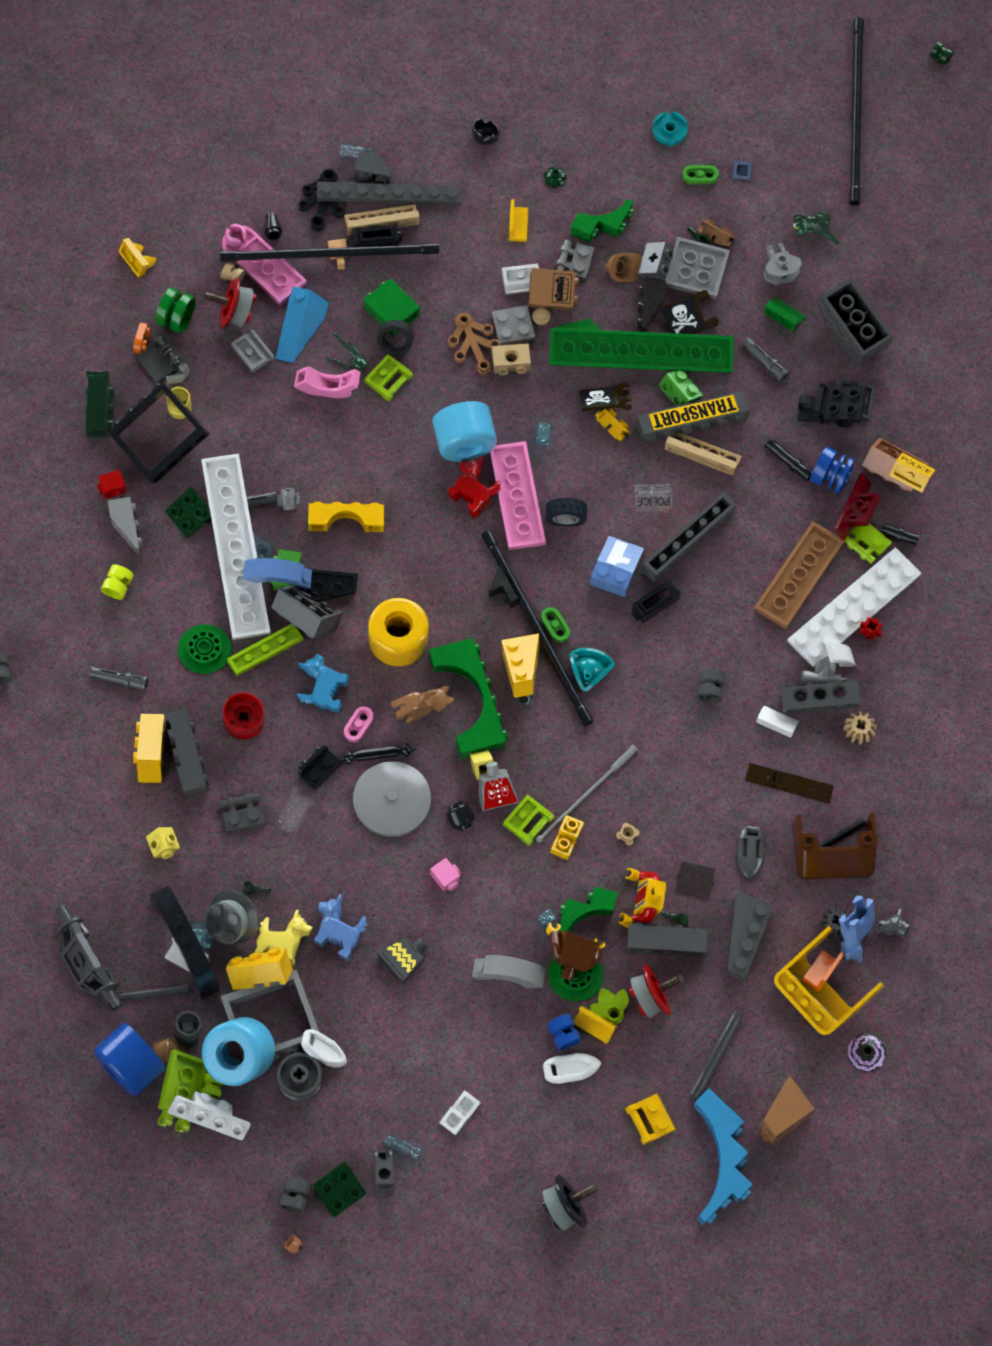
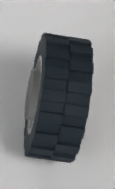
[545,498,587,527]

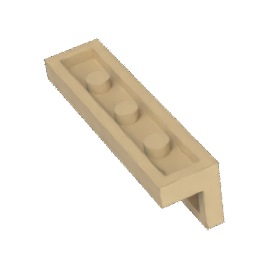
[344,204,419,235]
[664,433,742,476]

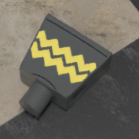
[378,937,427,985]

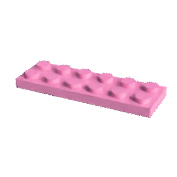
[490,441,546,550]

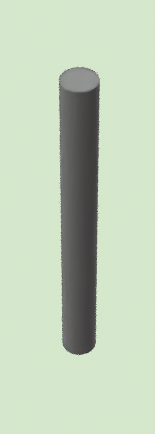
[116,984,190,1001]

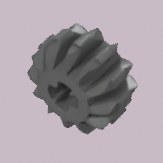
[819,906,849,941]

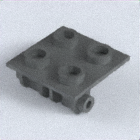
[135,335,186,383]

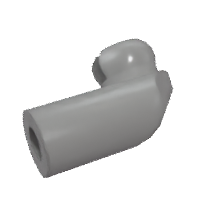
[166,363,190,385]

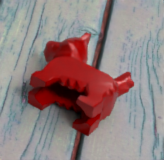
[448,456,501,519]

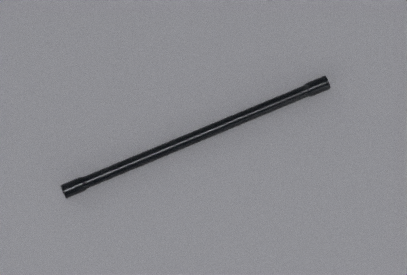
[849,18,864,205]
[220,243,439,262]
[481,530,594,727]

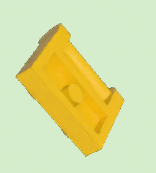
[625,1094,675,1145]

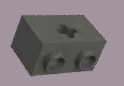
[638,242,673,283]

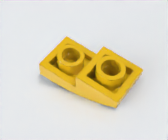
[550,815,584,860]

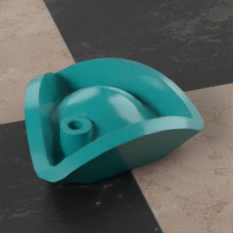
[570,648,615,691]

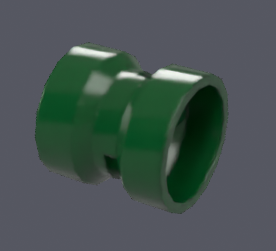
[929,41,954,66]

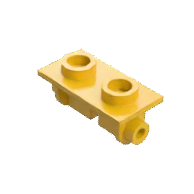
[595,408,631,441]

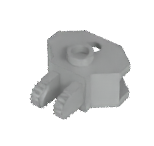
[763,243,802,285]

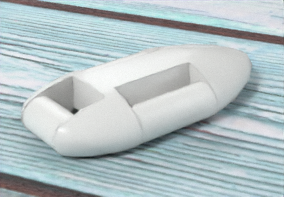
[301,1029,347,1067]
[543,1053,601,1084]

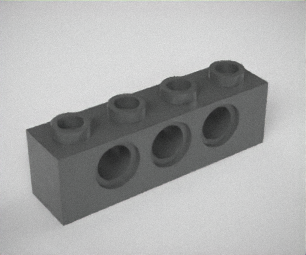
[781,679,860,714]

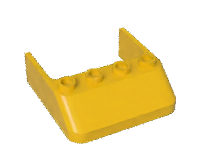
[774,926,885,1035]

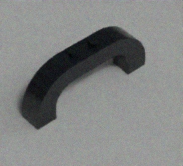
[150,886,220,1000]

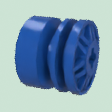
[810,446,855,494]

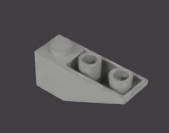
[108,497,143,555]

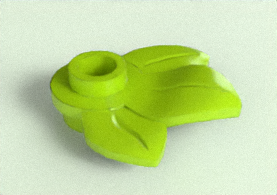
[590,988,629,1025]

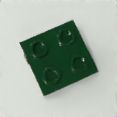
[165,486,212,539]
[312,1161,367,1218]

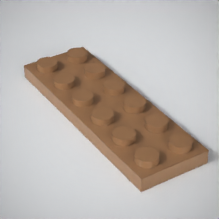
[754,521,845,629]

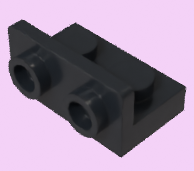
[298,744,342,790]

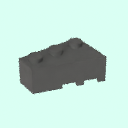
[271,585,344,639]

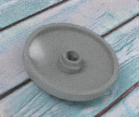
[353,762,431,837]

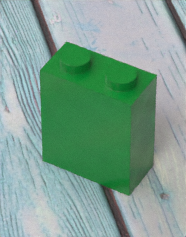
[363,278,420,336]

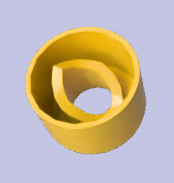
[368,598,429,666]

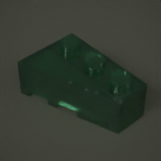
[85,371,115,438]

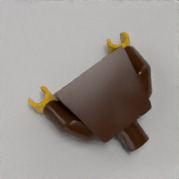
[546,923,605,981]

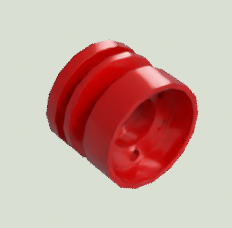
[223,692,264,740]

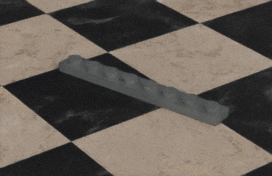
[317,181,461,205]

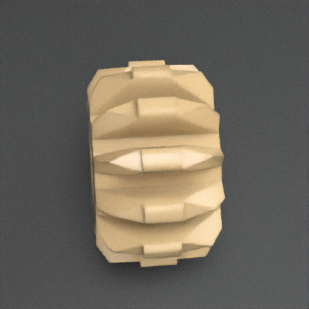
[843,711,877,745]

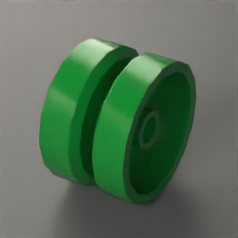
[155,287,196,334]

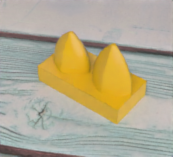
[118,238,156,278]

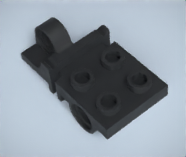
[798,383,867,428]

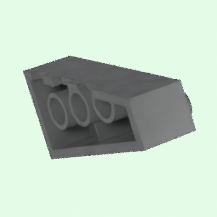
[164,708,209,798]
[726,891,773,982]

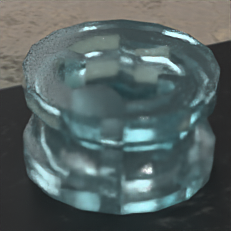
[537,909,557,928]

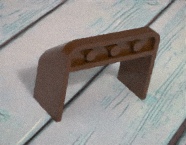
[793,812,877,880]

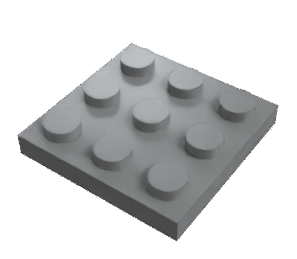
[663,237,730,300]

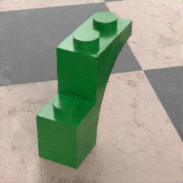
[570,199,634,243]
[556,887,618,933]

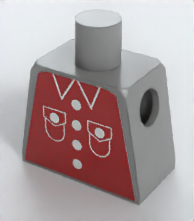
[479,762,519,811]

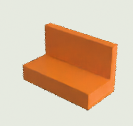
[802,950,844,992]

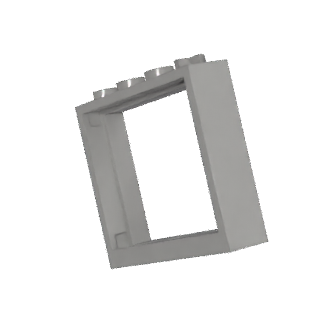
[221,970,319,1061]

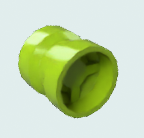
[201,1073,223,1099]

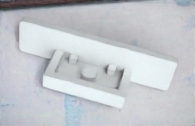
[169,1091,250,1140]

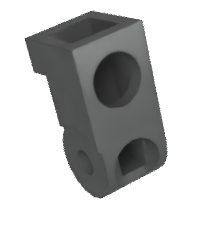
[375,1150,394,1190]

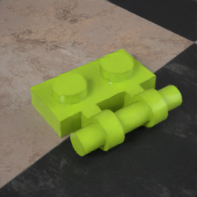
[844,523,892,564]

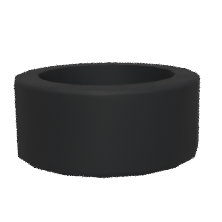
[377,320,414,357]

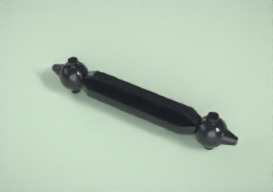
[339,743,416,764]

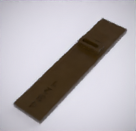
[745,763,834,803]

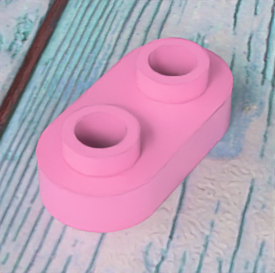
[344,706,373,743]

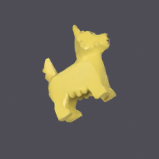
[255,910,313,966]

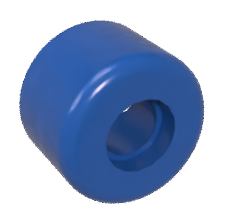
[94,1022,166,1096]

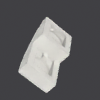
[825,642,856,667]
[440,1090,481,1135]

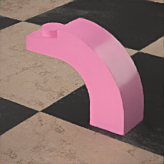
[294,366,360,399]

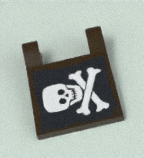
[660,290,719,334]
[579,382,632,411]

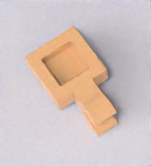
[328,239,348,270]

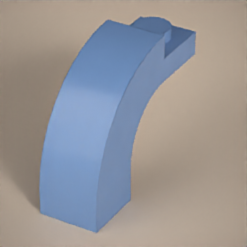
[243,558,312,589]

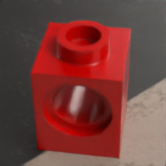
[96,469,127,499]

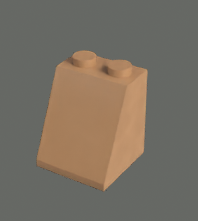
[759,1076,815,1145]

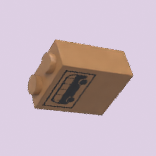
[528,268,578,311]

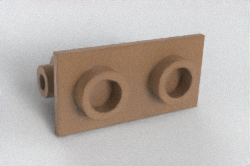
[697,219,735,248]

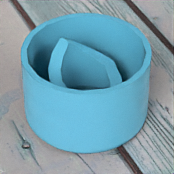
[432,401,497,462]
[202,1017,275,1086]

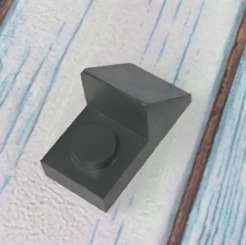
[488,567,518,608]

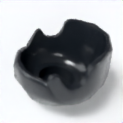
[472,118,500,145]

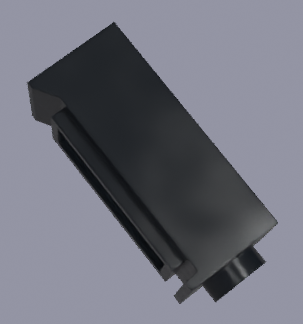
[353,224,402,247]
[631,579,680,624]

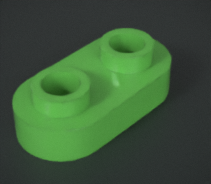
[682,165,719,184]
[541,607,570,643]

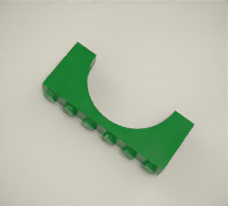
[429,638,508,759]

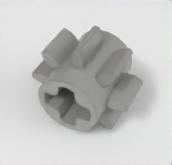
[277,488,300,510]

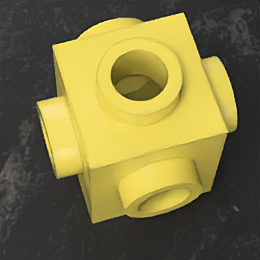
[146,827,180,859]

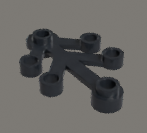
[298,169,345,231]

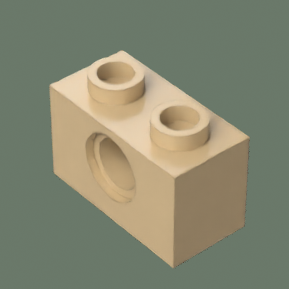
[491,344,531,375]

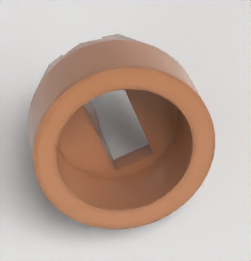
[284,1235,302,1254]

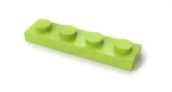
[227,624,303,677]

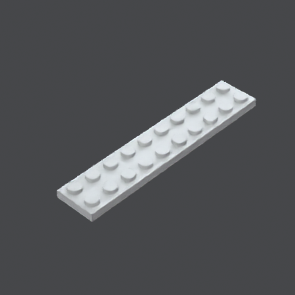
[201,454,270,640]

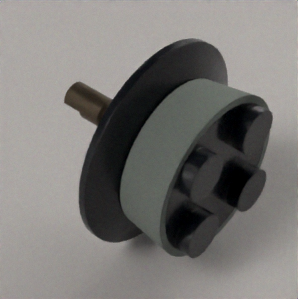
[541,1175,598,1231]

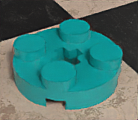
[652,112,688,147]

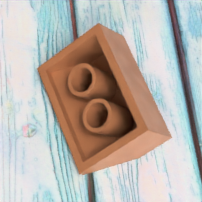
[862,438,929,491]

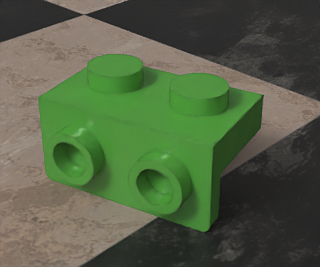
[658,370,703,406]

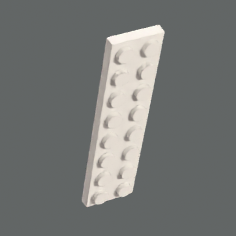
[787,547,922,668]

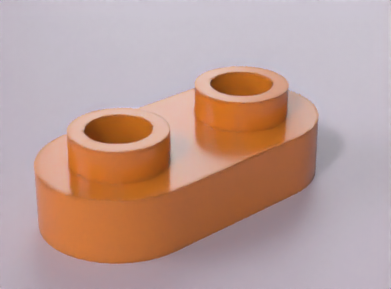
[133,322,151,354]

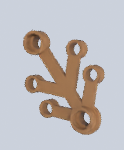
[448,313,500,376]

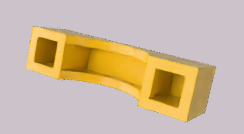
[308,502,384,532]

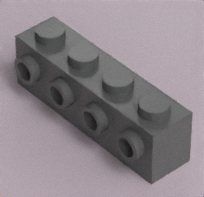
[626,922,708,958]

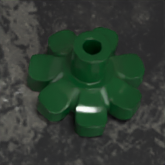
[544,167,566,188]

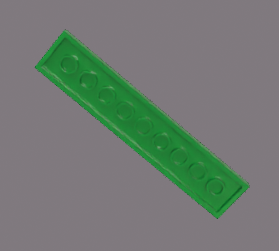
[549,328,733,374]

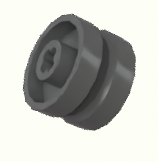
[277,1052,322,1102]

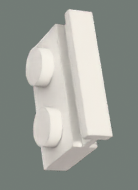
[502,263,539,295]

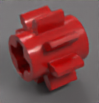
[859,617,883,642]

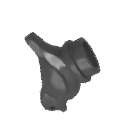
[876,908,910,938]

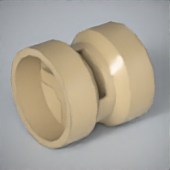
[220,262,246,284]

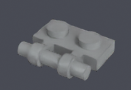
[556,240,594,281]

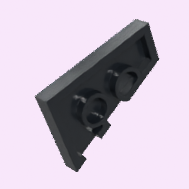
[299,568,358,602]

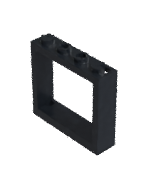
[108,382,210,484]

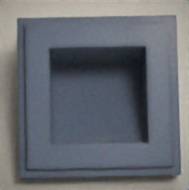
[732,160,752,180]

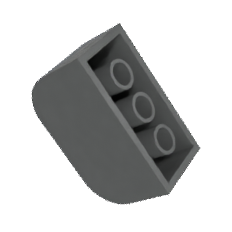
[819,278,894,365]

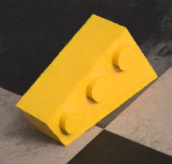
[502,634,540,698]
[133,714,165,783]
[226,947,293,990]

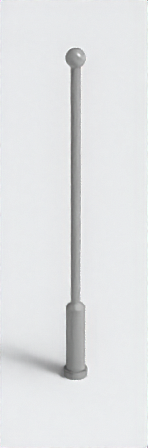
[536,745,638,843]

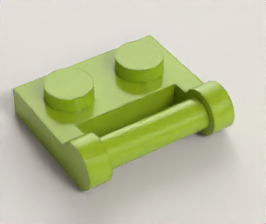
[364,354,414,402]
[503,794,554,846]

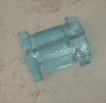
[535,423,552,446]

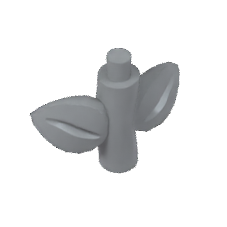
[801,654,848,700]

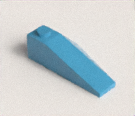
[275,286,329,363]

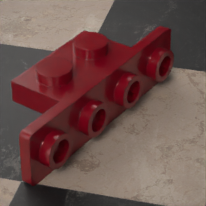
[835,473,881,540]

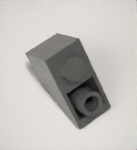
[355,151,391,184]

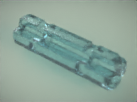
[340,144,375,157]
[384,1134,423,1159]

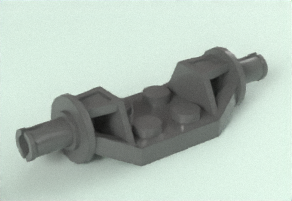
[54,904,123,1011]

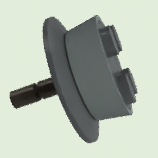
[205,890,259,944]

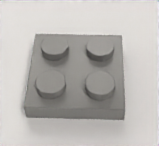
[492,305,535,346]

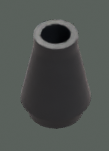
[264,212,282,240]

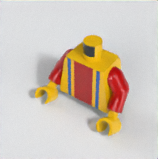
[618,868,666,928]

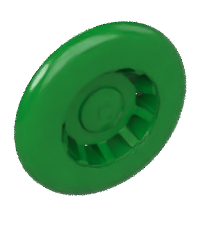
[178,624,232,674]
[548,958,603,1001]

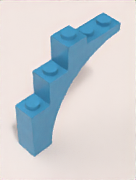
[693,1088,753,1225]

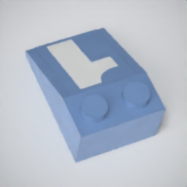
[590,536,644,597]

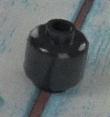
[446,801,475,831]

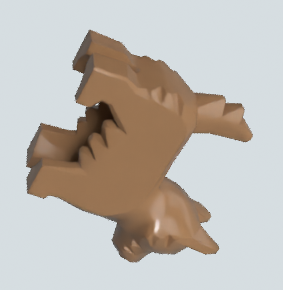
[391,686,454,724]

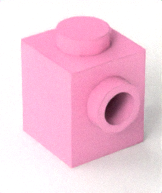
[430,858,461,892]

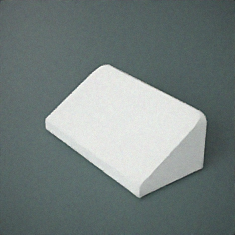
[756,706,799,738]

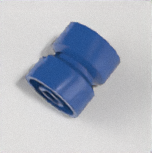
[547,1014,582,1051]

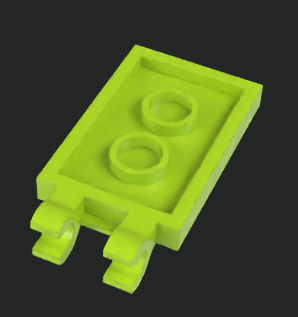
[157,1049,207,1133]

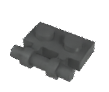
[220,793,265,833]

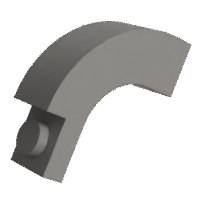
[472,955,546,988]

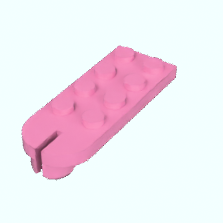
[222,224,307,306]

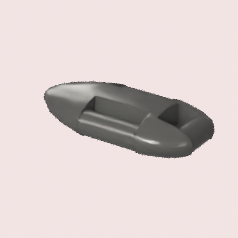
[737,826,765,880]

